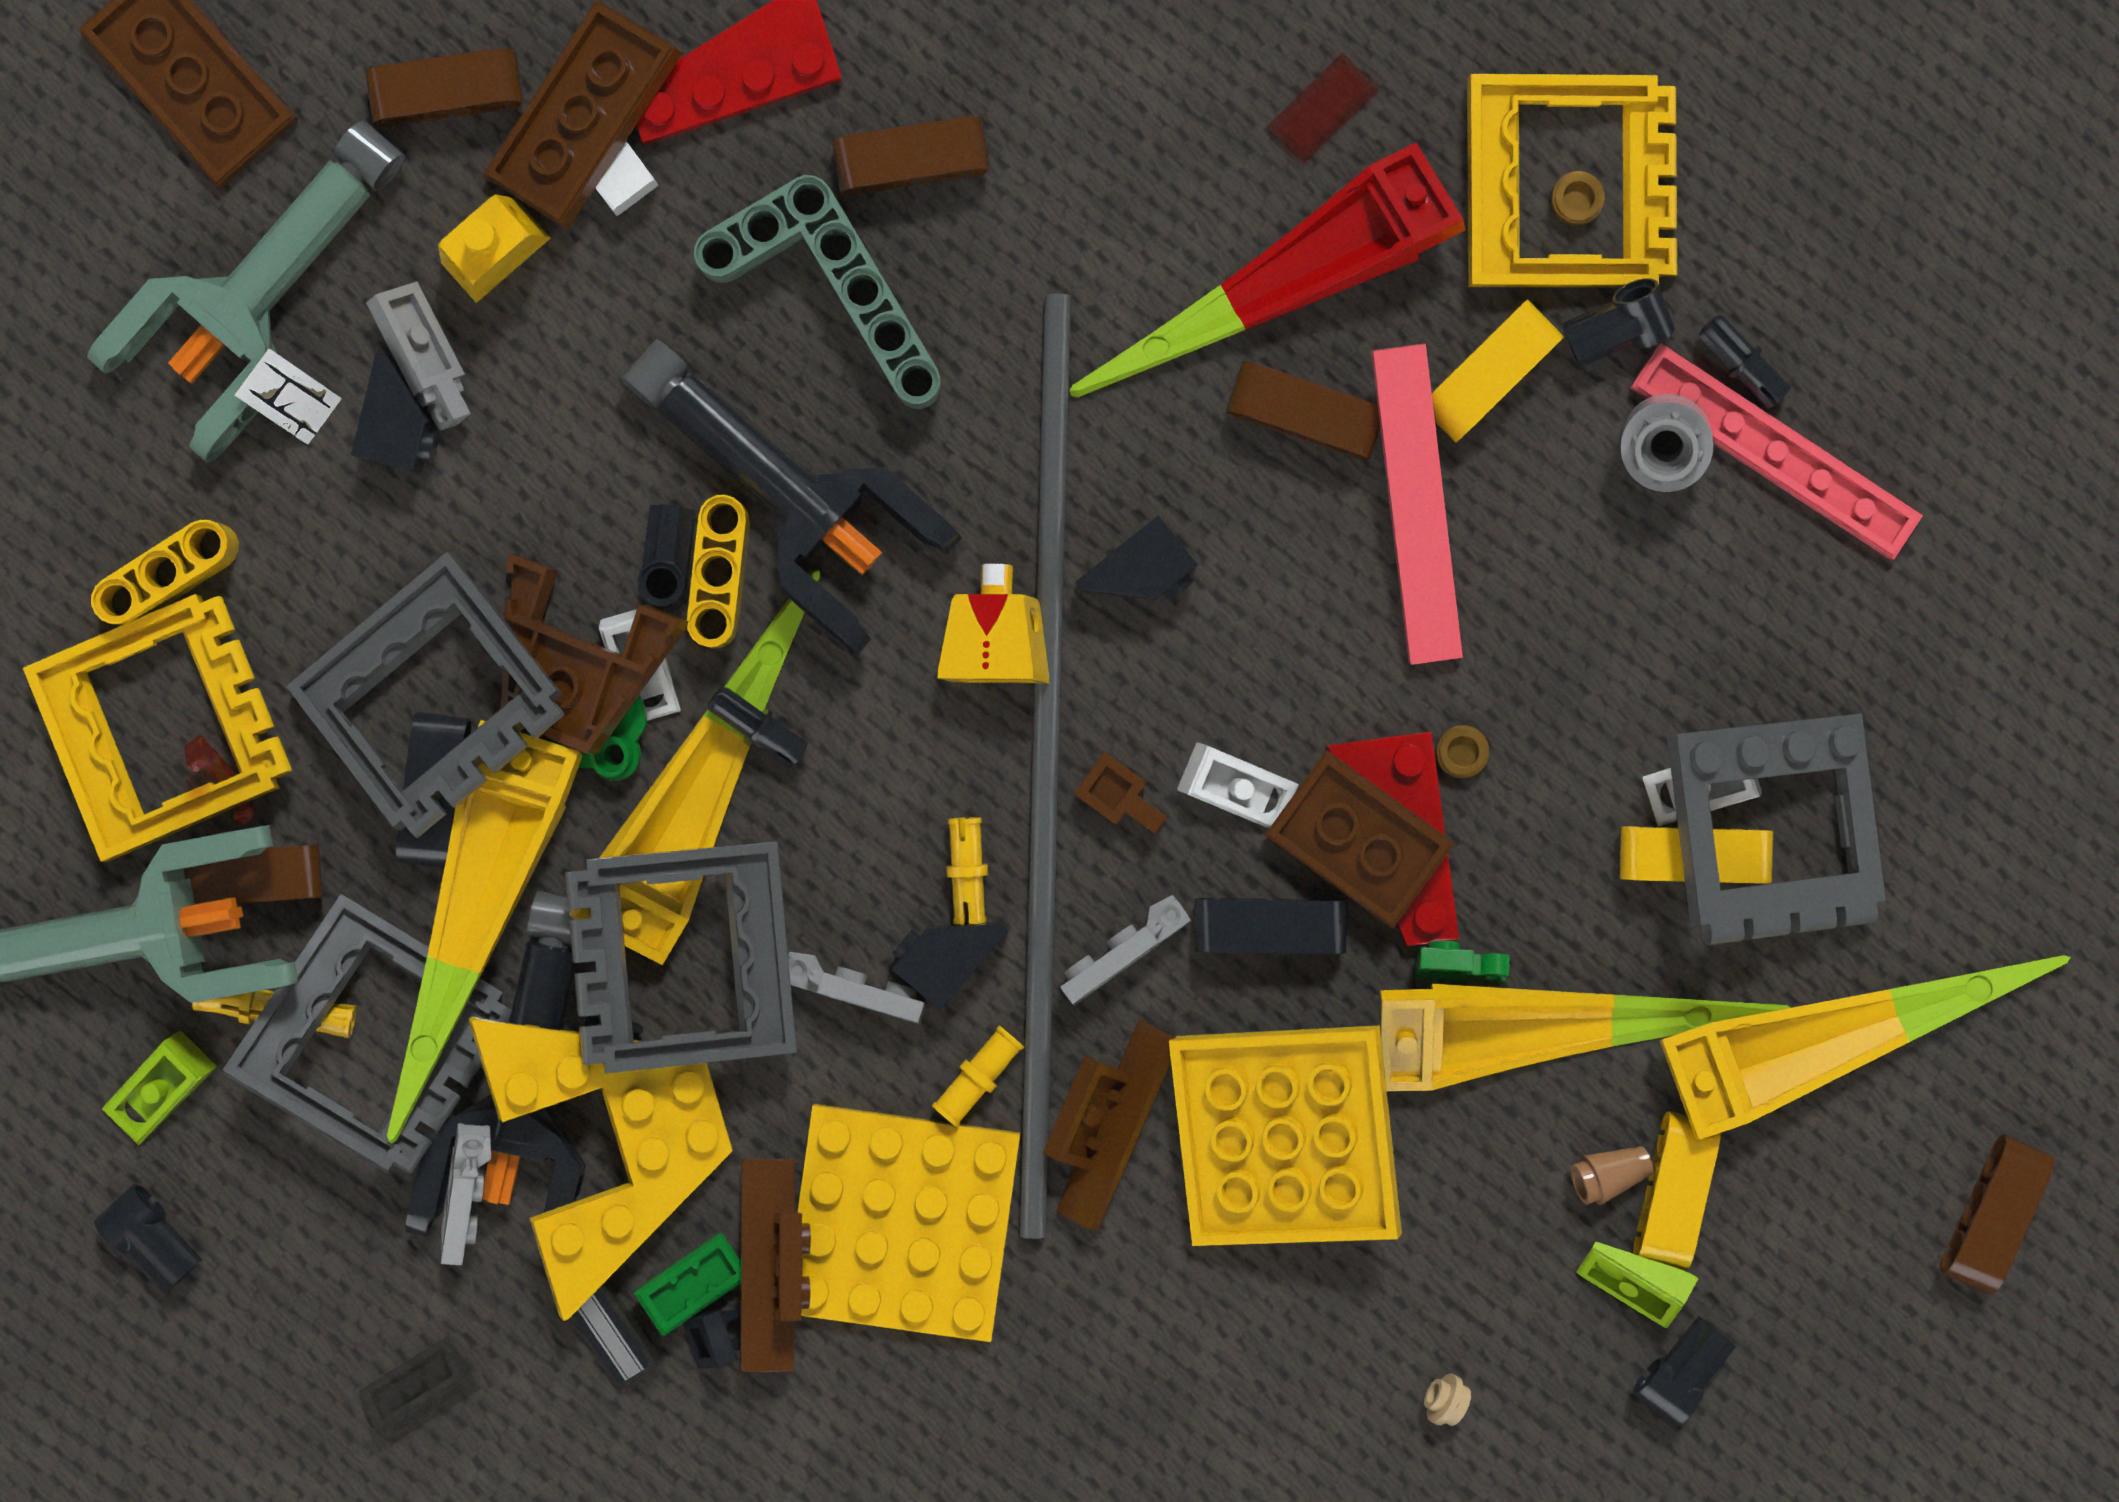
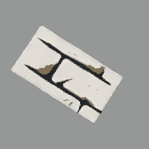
[235,348,342,445]

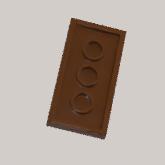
[78,0,299,189]
[482,0,683,230]

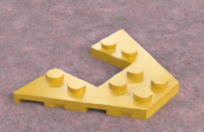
[468,1017,733,1321]

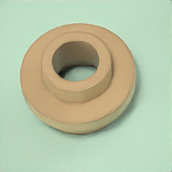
[1424,1373,1471,1426]

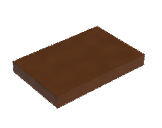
[1265,750,1455,929]

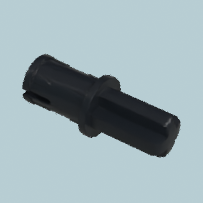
[1699,315,1791,410]
[708,687,808,769]

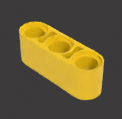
[1432,299,1564,443]
[687,495,750,649]
[91,520,239,625]
[1620,826,1773,884]
[1633,1111,1721,1271]

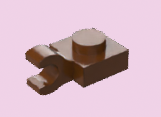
[1074,751,1168,834]

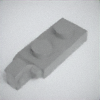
[366,281,471,431]
[1061,895,1191,1006]
[788,952,926,1024]
[441,1123,491,1265]

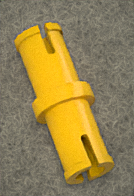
[946,817,988,924]
[932,1025,1024,1127]

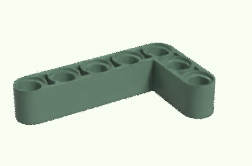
[694,175,942,409]

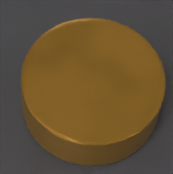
[1550,171,1605,226]
[1435,725,1489,778]

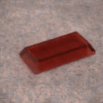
[1268,52,1379,163]

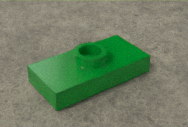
[632,1232,741,1336]

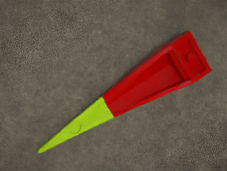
[1069,143,1465,397]

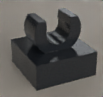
[682,1310,740,1369]

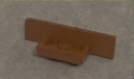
[1043,1019,1176,1231]
[740,1159,811,1372]

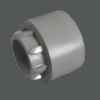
[1621,394,1713,492]

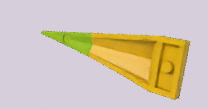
[569,568,820,965]
[387,720,583,1143]
[1660,955,2071,1141]
[1379,984,1791,1092]

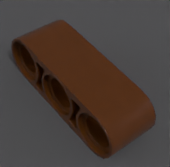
[365,49,524,127]
[832,117,990,195]
[1226,361,1380,460]
[184,844,323,904]
[1941,1134,2054,1295]

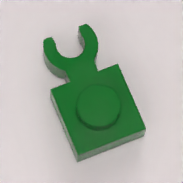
[1414,941,1510,982]

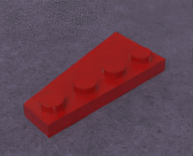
[637,0,843,145]
[1326,731,1459,946]

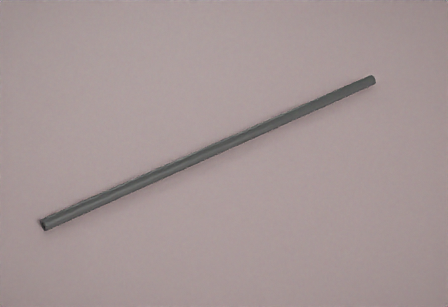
[1020,293,1071,1239]

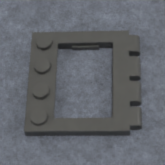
[286,552,565,838]
[1667,713,1886,946]
[565,842,797,1073]
[222,894,511,1174]

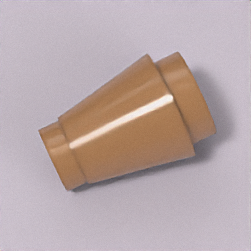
[1570,1146,1653,1205]

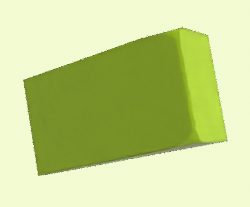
[102,1031,217,1146]
[1576,1242,1699,1328]

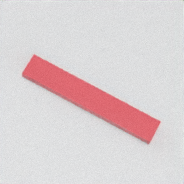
[1371,343,1463,665]
[1630,343,1923,560]

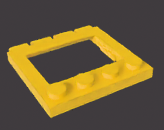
[1467,74,1677,288]
[23,594,293,862]

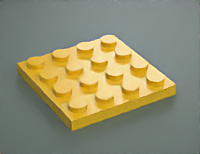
[1169,1025,1402,1246]
[798,1104,1020,1342]

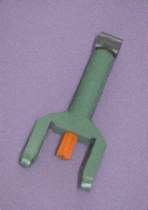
[87,120,406,462]
[0,825,299,1003]

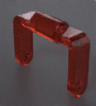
[184,735,254,825]

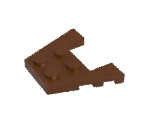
[501,554,688,754]

